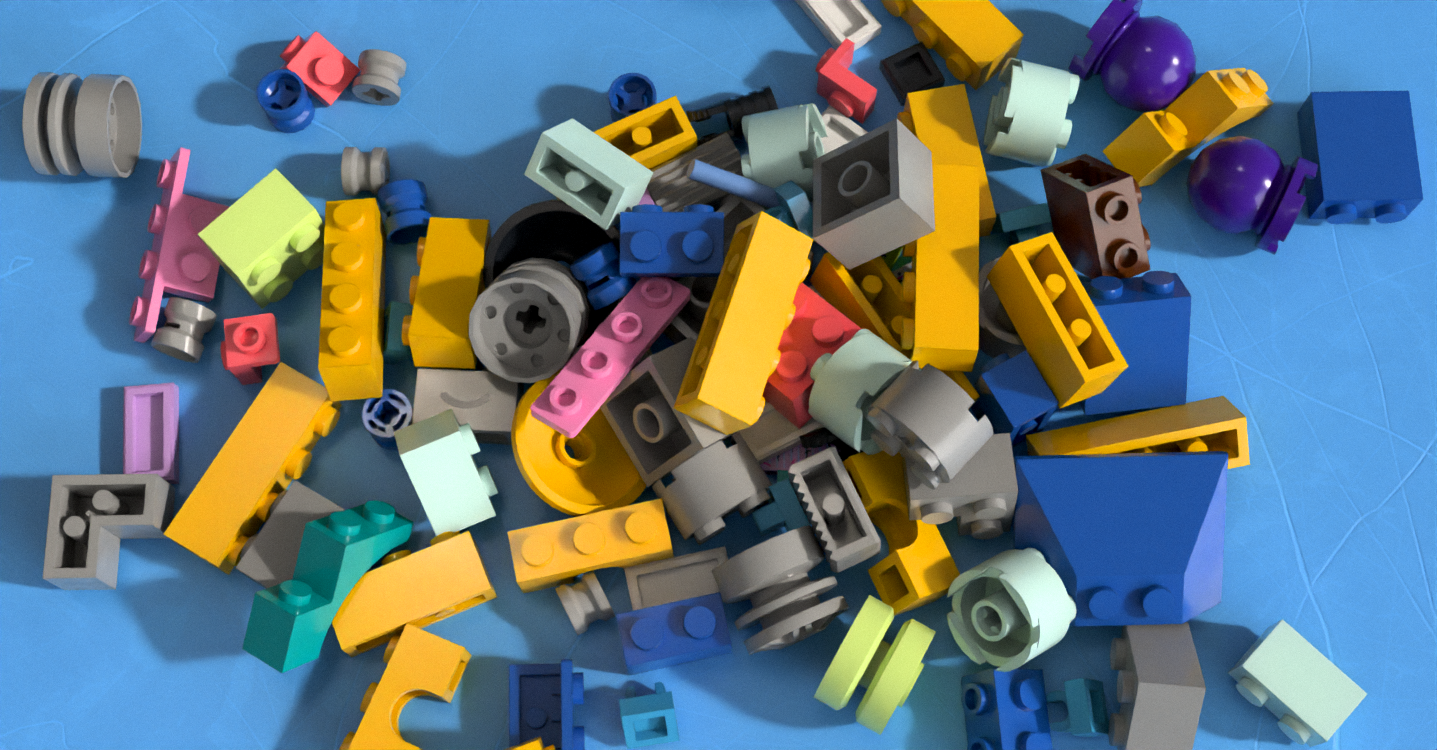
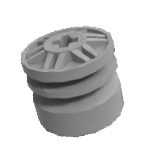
[22,72,142,178]
[468,257,591,383]
[711,525,849,655]

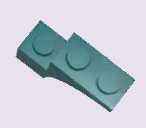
[242,500,414,673]

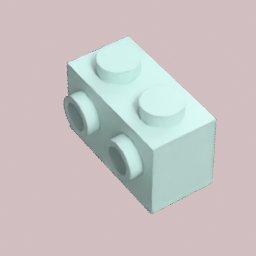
[524,118,654,230]
[394,409,498,536]
[1228,619,1367,747]

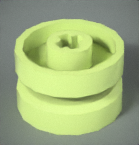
[814,595,936,735]

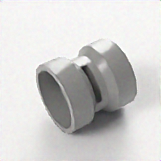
[151,297,217,363]

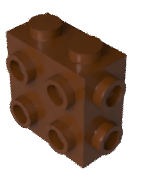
[1041,154,1151,280]

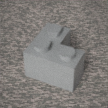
[902,433,1018,539]
[42,474,175,590]
[1108,622,1206,750]

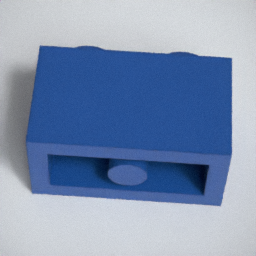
[970,350,1059,447]
[616,592,732,675]

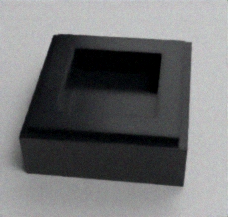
[879,41,945,106]

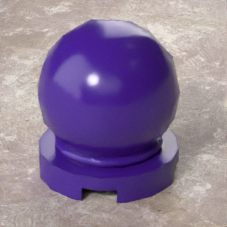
[1068,0,1196,112]
[1186,136,1318,255]

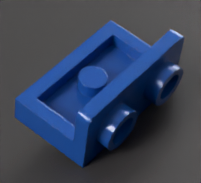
[620,204,724,277]
[509,659,585,750]
[961,668,1053,750]

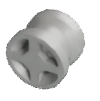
[352,49,406,106]
[341,147,390,196]
[555,570,615,635]

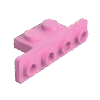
[129,147,229,343]
[530,277,690,438]

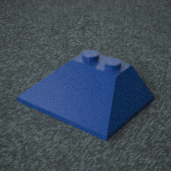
[1013,451,1228,627]

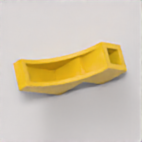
[1102,68,1274,187]

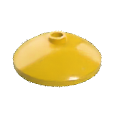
[511,368,646,517]

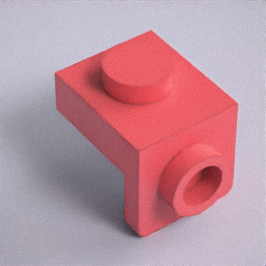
[280,31,360,107]
[816,38,877,124]
[220,313,280,385]

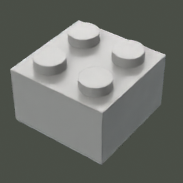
[813,118,935,270]
[600,337,736,487]

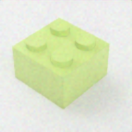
[198,168,325,309]

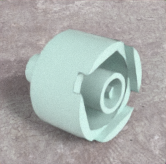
[984,57,1080,167]
[741,103,828,210]
[808,329,921,455]
[947,548,1077,672]

